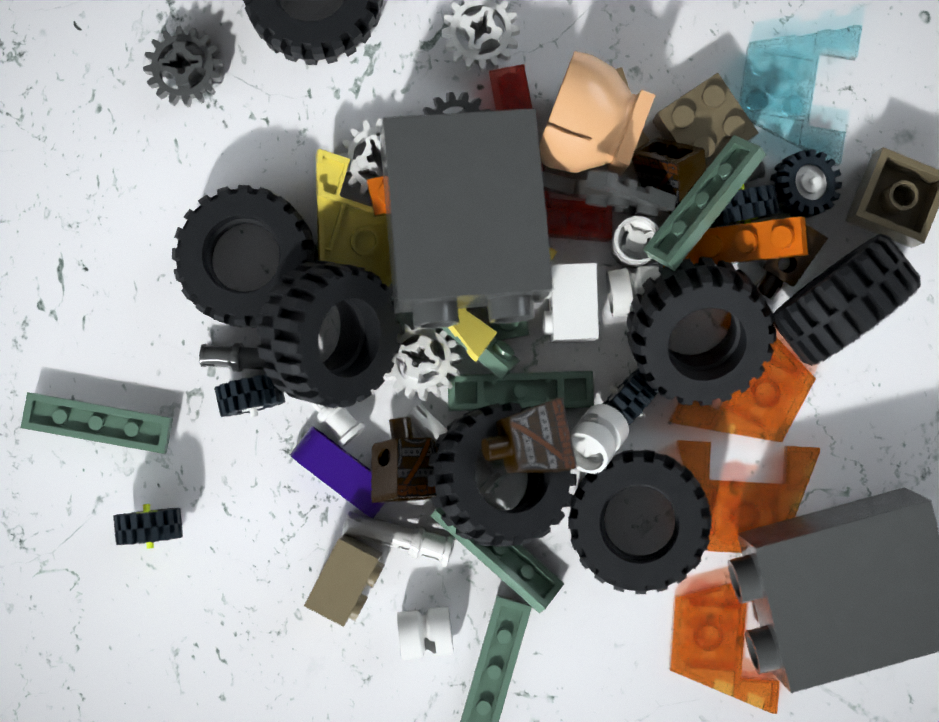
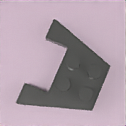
[542,171,677,216]

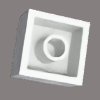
[542,263,599,343]

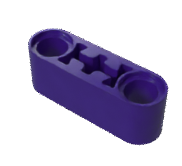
[289,426,386,519]

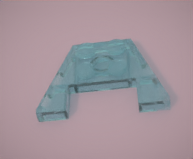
[739,25,862,166]

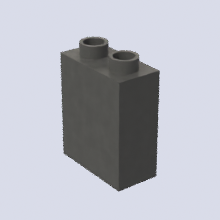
[380,109,553,329]
[727,487,939,693]

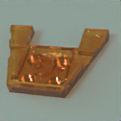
[668,311,816,442]
[676,440,820,553]
[669,583,780,714]

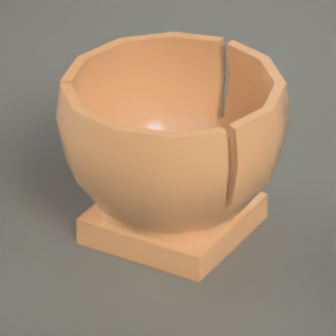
[539,51,655,176]

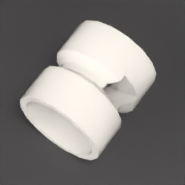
[609,216,659,269]
[606,264,661,317]
[570,404,629,474]
[397,606,454,660]

